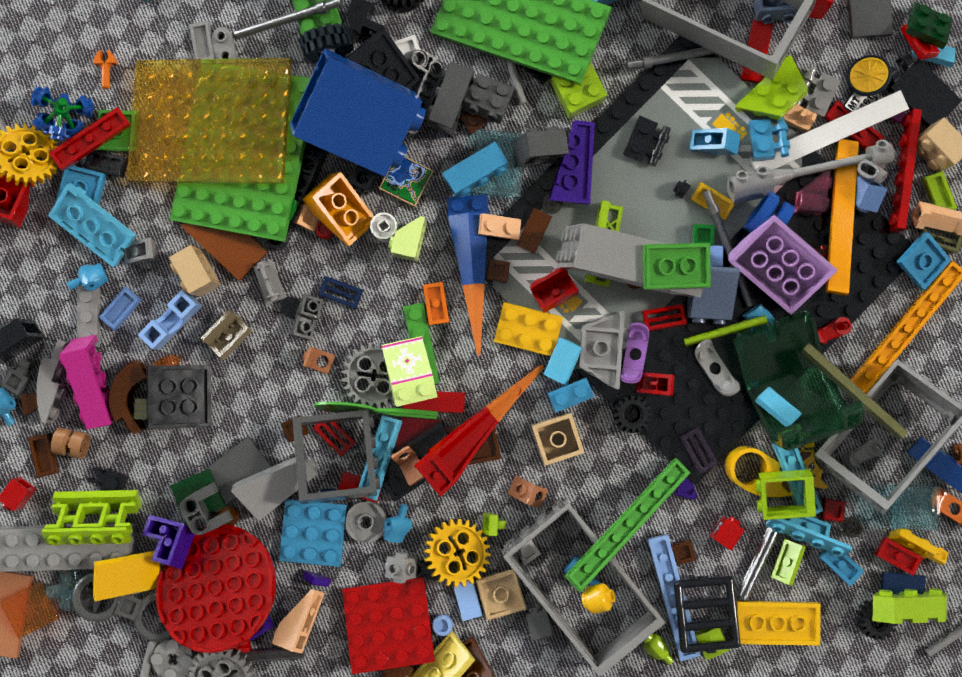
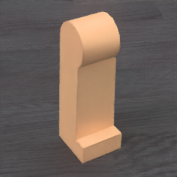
[911,201,962,236]

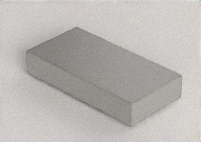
[189,21,217,66]

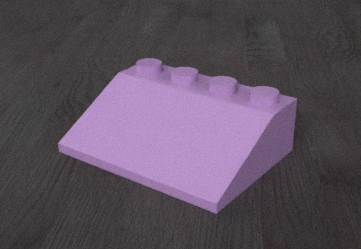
[728,215,838,315]

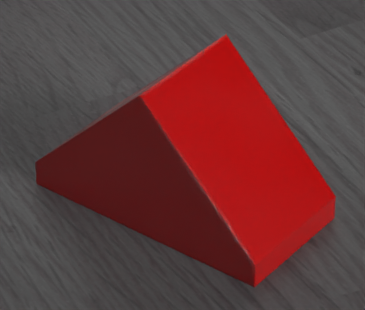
[636,372,675,396]

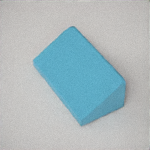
[544,338,583,385]

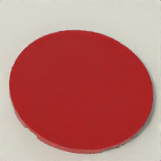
[156,524,276,653]

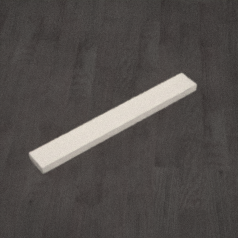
[749,90,909,171]

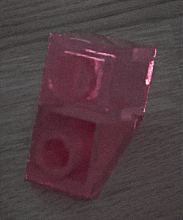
[795,171,832,215]

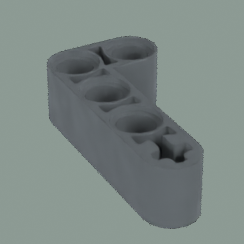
[404,49,445,134]

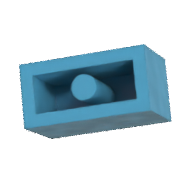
[547,378,594,412]

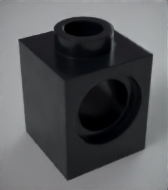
[349,165,379,195]

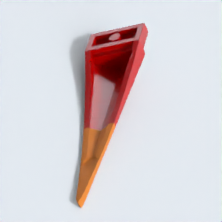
[414,365,544,497]

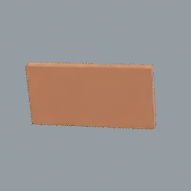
[0,572,33,659]

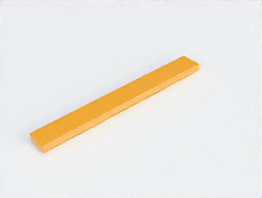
[825,139,859,296]
[850,260,962,394]

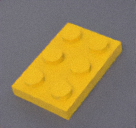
[494,302,563,356]

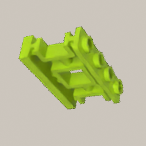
[41,490,142,546]

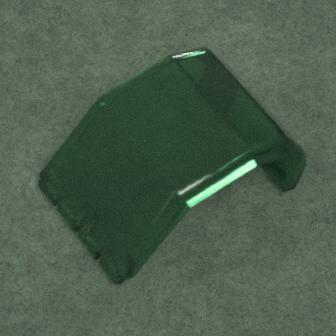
[733,309,865,450]

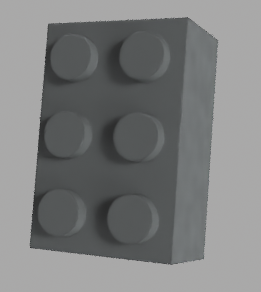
[427,61,474,137]

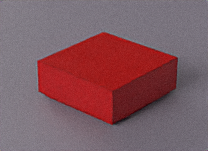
[820,498,846,523]

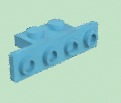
[766,517,852,557]

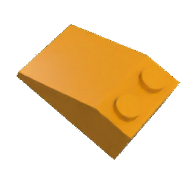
[302,172,374,246]

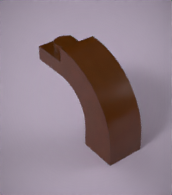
[109,360,147,434]

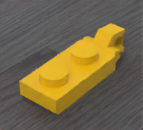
[888,528,949,565]

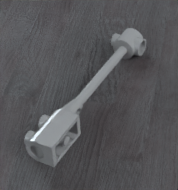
[727,140,894,204]

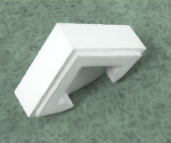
[521,540,541,566]

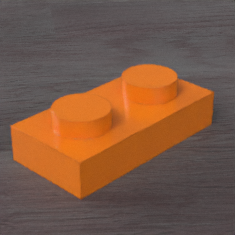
[423,282,449,326]

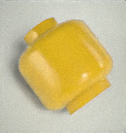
[581,583,615,614]

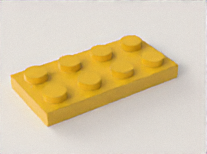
[736,600,821,646]

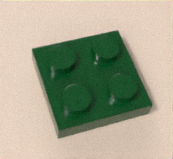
[905,2,953,49]

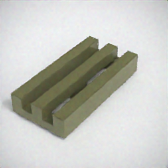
[919,227,962,254]

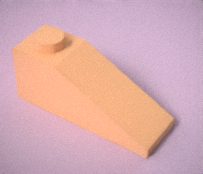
[272,589,325,654]

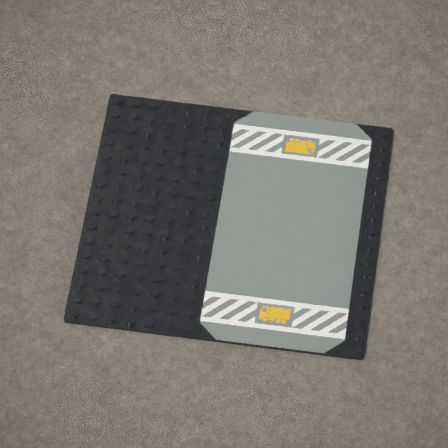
[485,36,912,484]

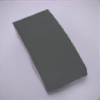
[290,294,323,341]

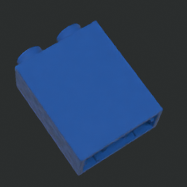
[289,48,426,177]

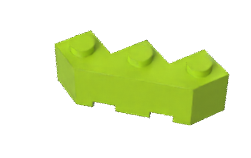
[872,588,948,624]

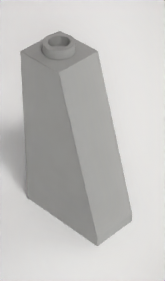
[231,455,318,521]

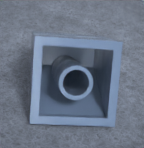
[686,266,740,325]

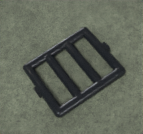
[674,576,741,654]

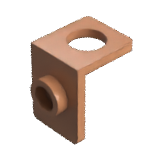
[302,347,335,374]
[391,446,424,486]
[508,476,548,508]

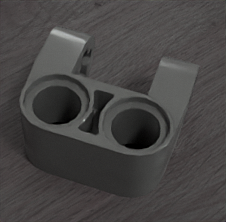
[180,482,233,535]

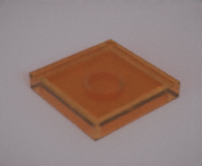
[0,581,60,639]

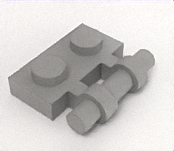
[797,66,841,119]

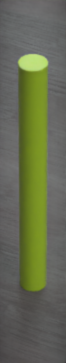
[684,315,768,347]

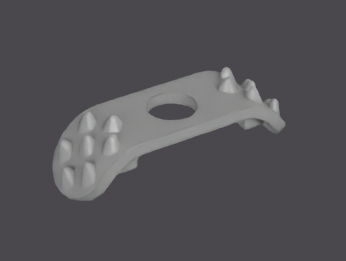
[695,339,740,396]

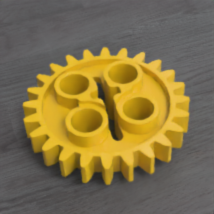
[0,123,59,187]
[423,519,491,587]

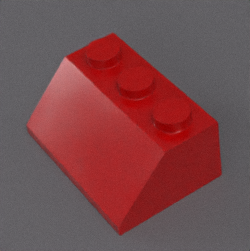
[0,176,30,228]

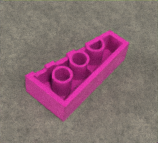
[60,335,114,429]

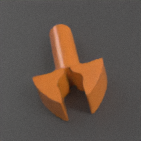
[93,50,118,89]

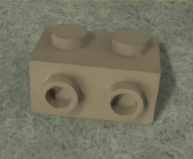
[201,310,252,360]

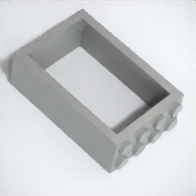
[556,223,711,298]
[815,359,962,516]

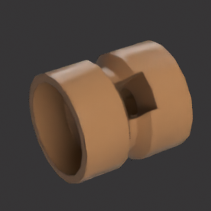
[51,427,91,459]

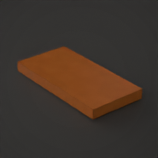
[180,223,268,281]

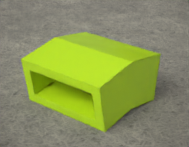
[695,628,729,660]

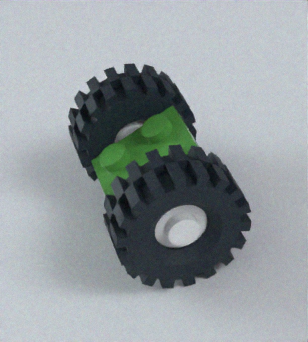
[288,0,354,64]

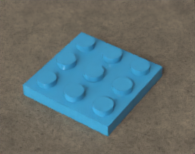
[279,498,348,567]

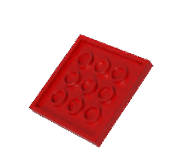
[342,577,435,674]

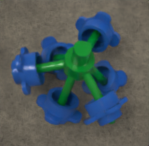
[30,86,94,142]

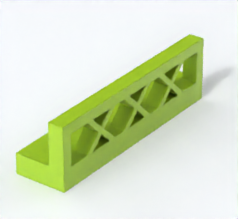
[584,200,623,287]

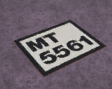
[842,91,878,113]

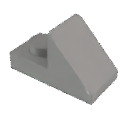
[123,237,158,264]

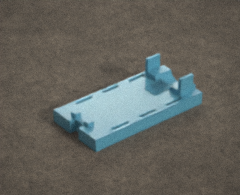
[48,183,136,267]

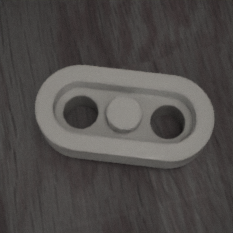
[212,27,238,66]

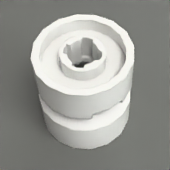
[370,213,399,243]

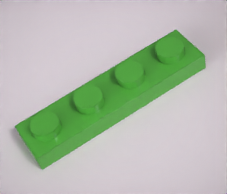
[403,303,440,383]

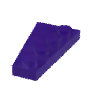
[549,120,595,205]

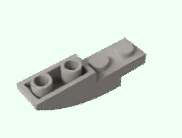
[36,340,69,423]

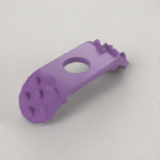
[620,322,649,384]

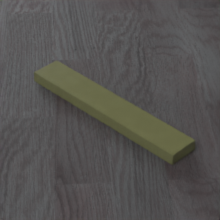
[801,343,908,440]

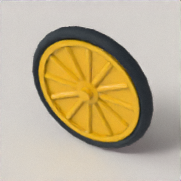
[846,55,892,96]

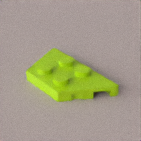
[735,54,808,120]

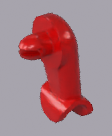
[810,317,852,346]

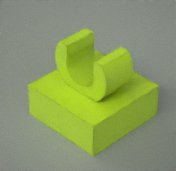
[482,512,506,536]

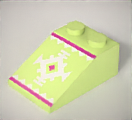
[381,336,437,407]

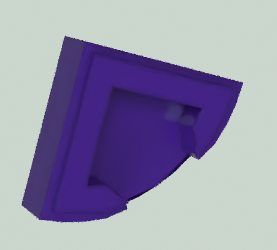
[675,478,696,500]
[302,570,331,587]

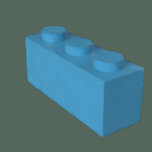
[442,141,508,198]

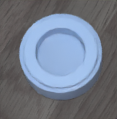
[432,614,453,636]

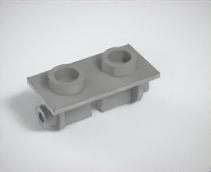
[253,260,286,305]

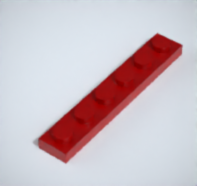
[888,109,922,233]

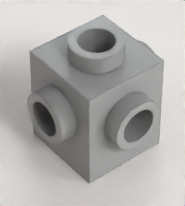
[385,552,418,583]

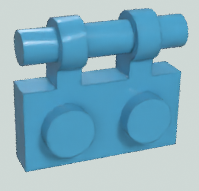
[748,117,790,161]

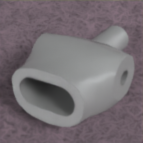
[857,159,888,184]

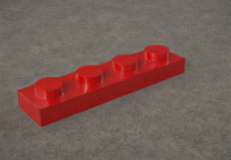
[49,107,131,171]

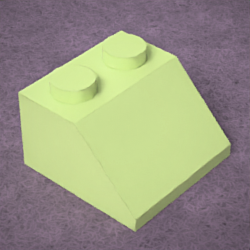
[388,216,427,262]

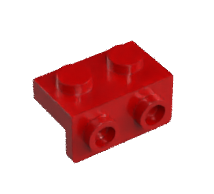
[529,268,579,313]

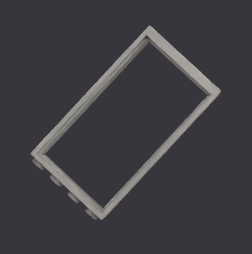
[640,0,816,80]
[502,498,666,677]

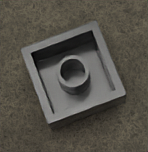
[512,126,569,167]

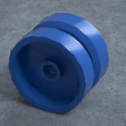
[744,191,796,233]

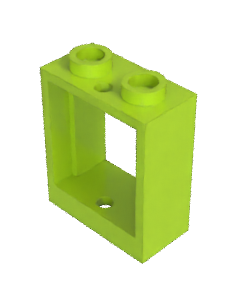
[755,469,816,520]

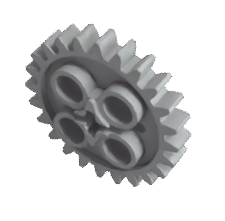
[341,342,394,408]
[188,649,257,677]

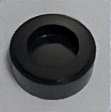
[281,297,300,318]

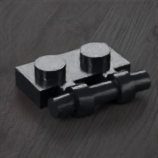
[623,115,671,167]

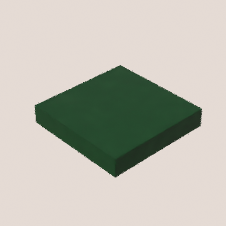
[170,469,226,524]

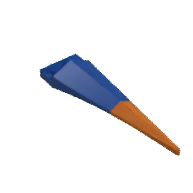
[447,194,489,356]

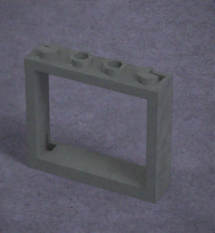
[292,410,380,504]

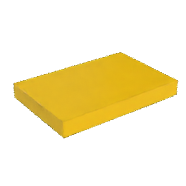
[93,551,160,601]

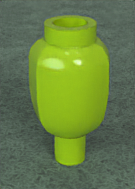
[643,634,674,665]

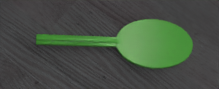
[314,402,437,419]

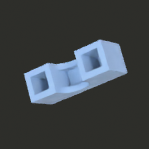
[138,290,202,350]

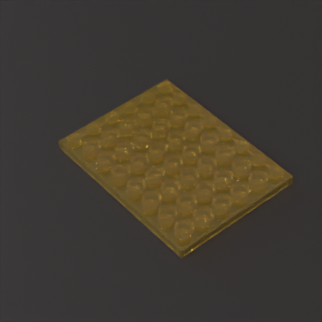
[127,58,292,184]

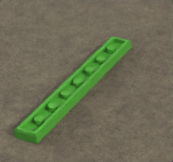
[564,458,690,592]

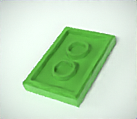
[643,243,711,290]

